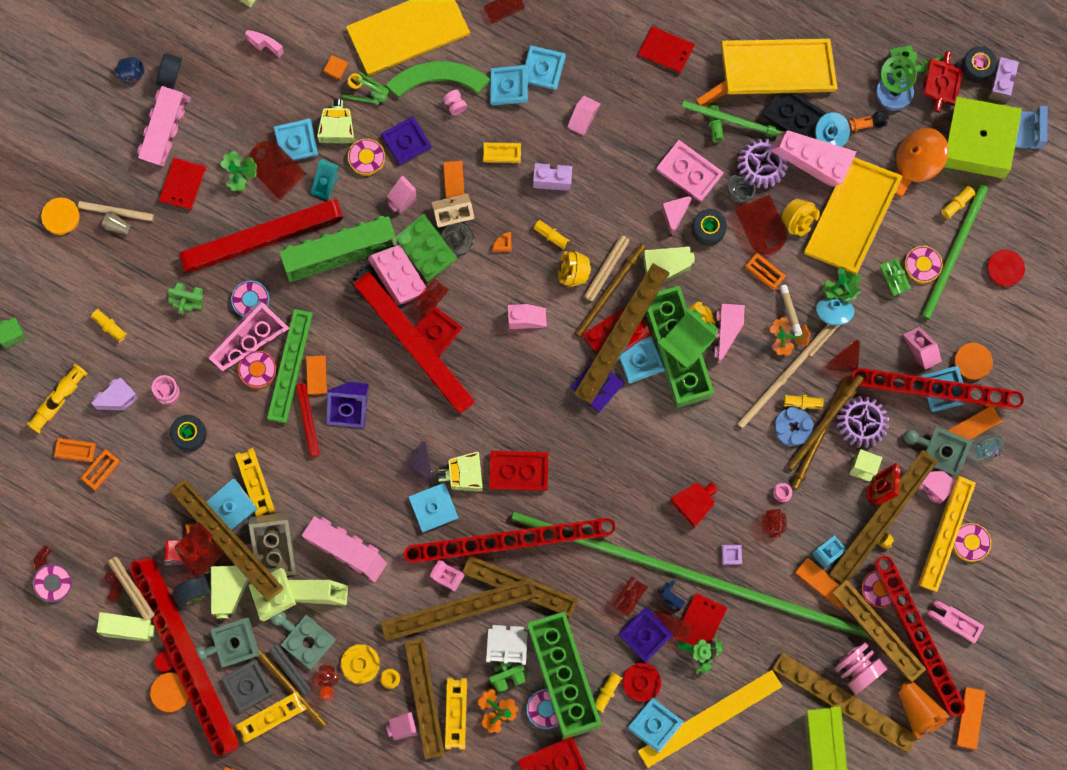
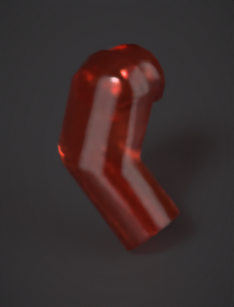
[34,545,52,571]
[104,572,123,601]

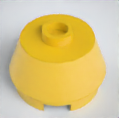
[782,199,820,236]
[558,250,591,287]

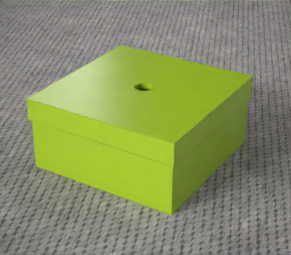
[944,97,1022,179]
[804,706,847,770]

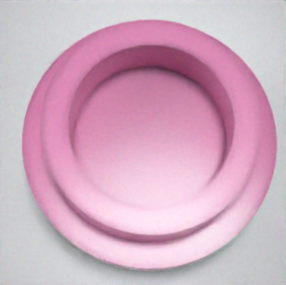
[773,483,792,502]

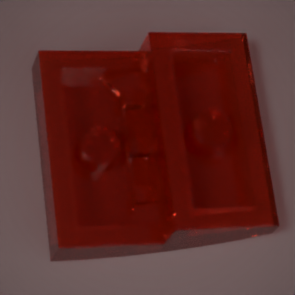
[174,522,224,579]

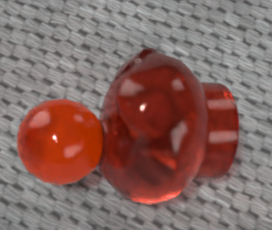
[315,665,339,700]

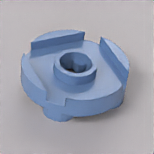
[876,74,914,111]
[774,407,814,447]

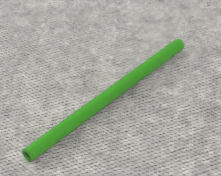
[921,184,989,320]

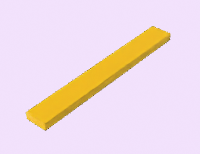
[638,670,782,768]

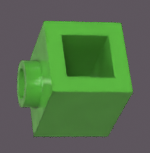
[887,45,917,69]
[0,318,27,349]

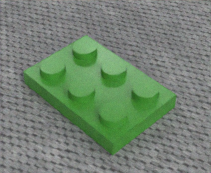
[396,214,458,282]

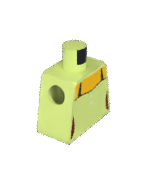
[318,99,355,143]
[438,452,483,492]

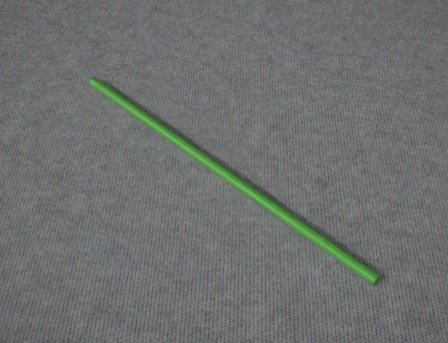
[511,512,872,640]

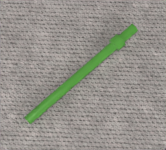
[681,100,782,138]

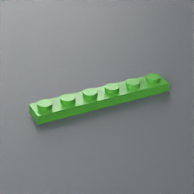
[267,309,313,424]

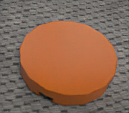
[954,343,993,381]
[150,673,189,713]

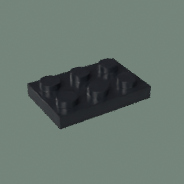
[762,93,827,138]

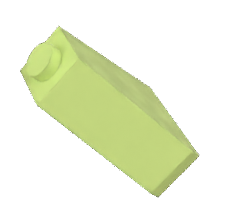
[643,247,695,285]
[211,566,249,619]
[288,580,348,605]
[97,612,155,641]

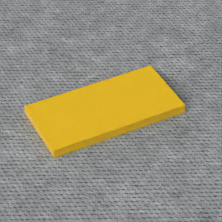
[346,0,470,77]
[721,39,838,94]
[804,157,902,275]

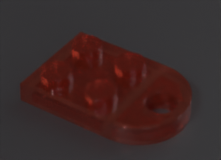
[249,141,307,200]
[735,194,787,255]

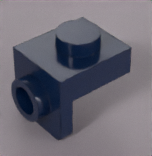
[660,579,685,611]

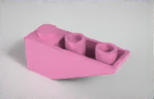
[714,304,745,364]

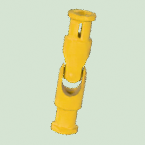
[26,363,88,434]

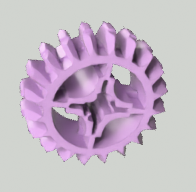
[737,138,788,189]
[837,396,889,448]

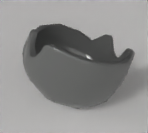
[727,175,756,203]

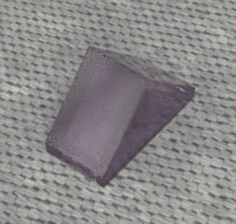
[407,441,434,483]

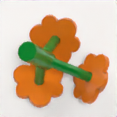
[770,317,810,356]
[477,689,518,733]

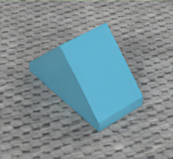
[812,535,847,569]

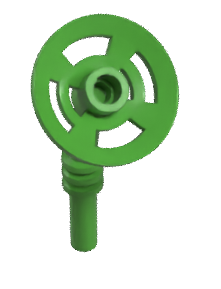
[881,55,944,93]

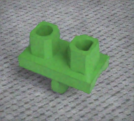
[879,258,911,297]
[168,283,203,315]
[489,661,525,693]

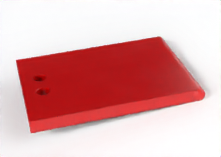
[638,26,695,73]
[159,157,207,210]
[674,592,727,646]

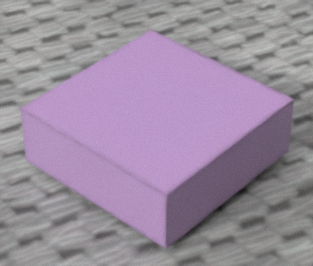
[721,545,742,565]

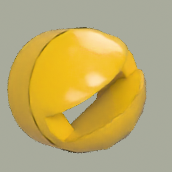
[347,73,362,89]
[877,532,894,549]

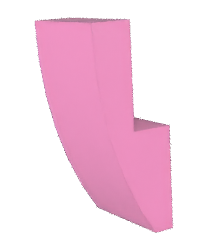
[245,30,284,57]

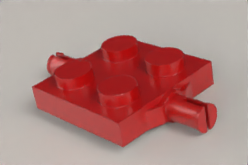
[921,51,963,113]

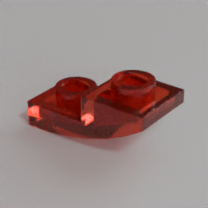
[654,610,694,644]

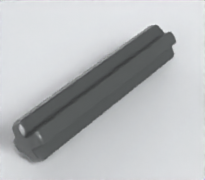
[270,645,311,696]

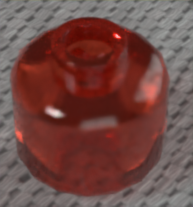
[762,509,787,538]

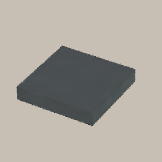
[221,659,275,714]

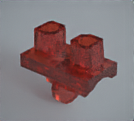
[413,278,449,317]
[612,576,648,617]

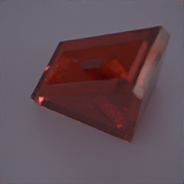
[826,339,860,372]

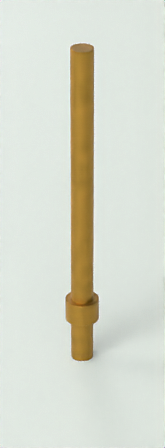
[575,243,647,337]
[787,375,864,470]

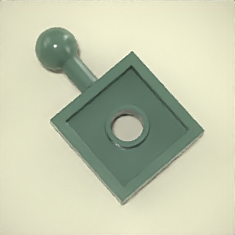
[903,427,973,476]
[271,611,336,670]
[195,617,260,668]

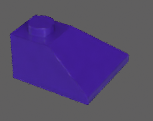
[326,382,369,428]

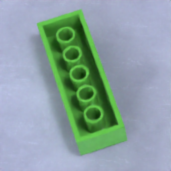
[279,216,397,283]
[646,286,714,408]
[526,612,602,740]

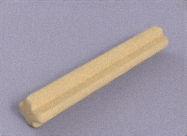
[584,235,629,302]
[108,557,154,620]

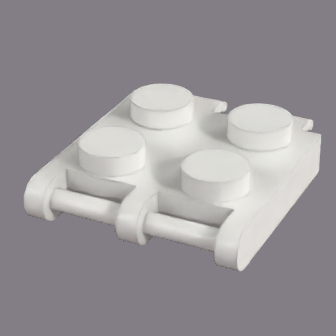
[486,625,528,665]

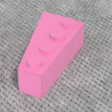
[138,86,191,167]
[770,131,856,187]
[206,301,290,371]
[302,516,387,583]

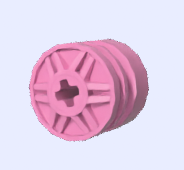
[834,643,888,695]

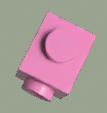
[430,560,465,592]

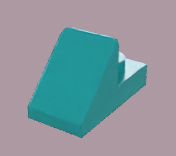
[311,159,339,200]

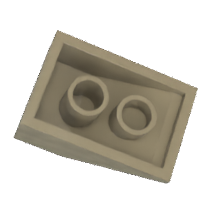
[249,512,296,576]

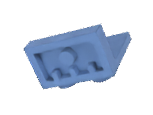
[1015,106,1047,149]

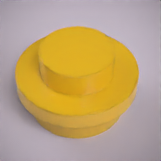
[380,669,400,689]

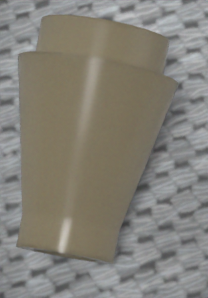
[101,212,131,235]

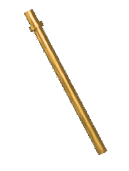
[791,377,852,490]
[256,647,328,729]

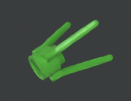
[342,71,390,105]

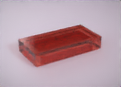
[484,0,525,24]

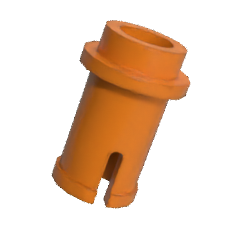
[848,115,873,132]

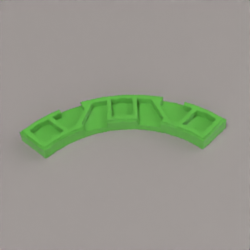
[385,61,491,99]

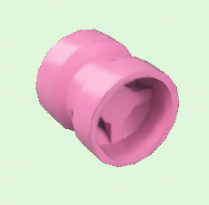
[443,90,468,116]

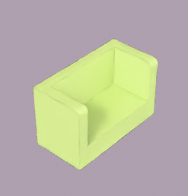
[849,449,883,482]

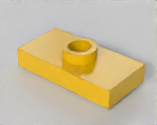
[483,142,521,163]

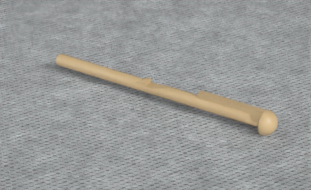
[737,324,841,429]

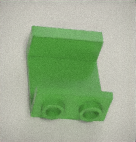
[658,308,718,370]

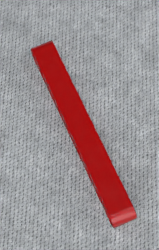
[178,199,344,273]
[353,271,475,415]
[852,368,1024,410]
[873,556,965,717]

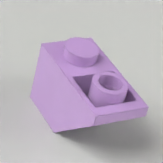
[91,377,138,411]

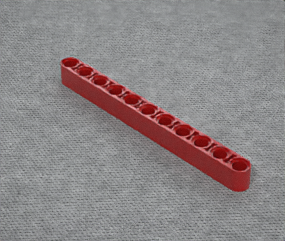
[404,518,615,563]
[130,557,238,756]

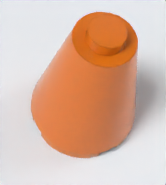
[898,682,950,739]

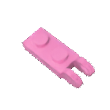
[927,600,984,644]

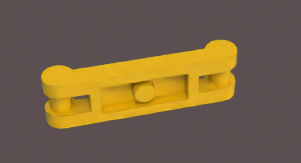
[235,448,276,516]
[445,678,467,750]
[235,692,307,743]

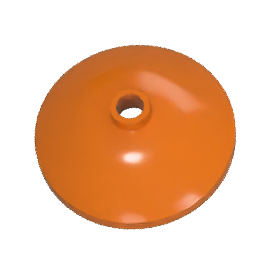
[896,128,949,182]

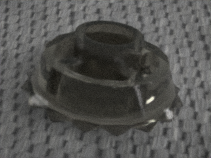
[440,222,475,257]

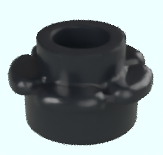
[871,111,889,128]

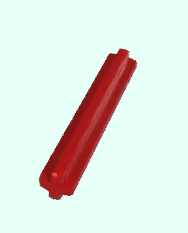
[296,383,320,458]

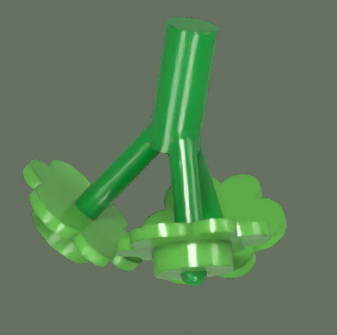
[220,151,257,191]
[822,268,862,301]
[677,636,724,674]

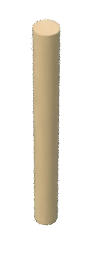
[78,201,154,222]

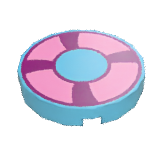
[231,281,269,317]
[527,689,558,729]

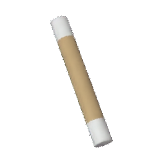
[780,285,802,336]

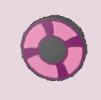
[32,563,72,602]

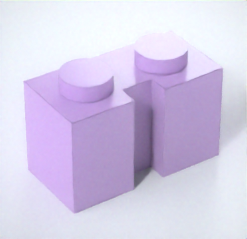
[988,57,1019,103]
[533,163,573,191]

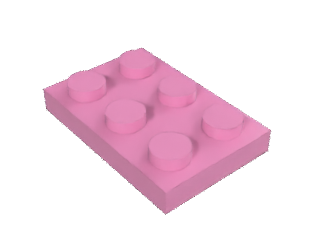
[656,140,724,203]
[368,245,429,306]

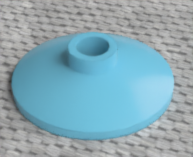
[815,112,850,147]
[816,297,854,325]

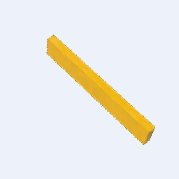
[918,476,976,592]

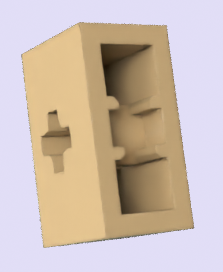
[431,194,475,227]

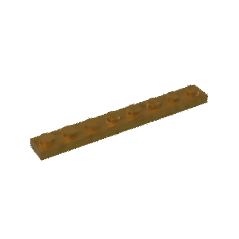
[574,263,670,404]
[829,450,938,584]
[170,479,284,602]
[380,578,537,641]
[772,652,916,754]

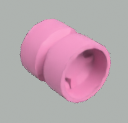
[152,375,180,405]

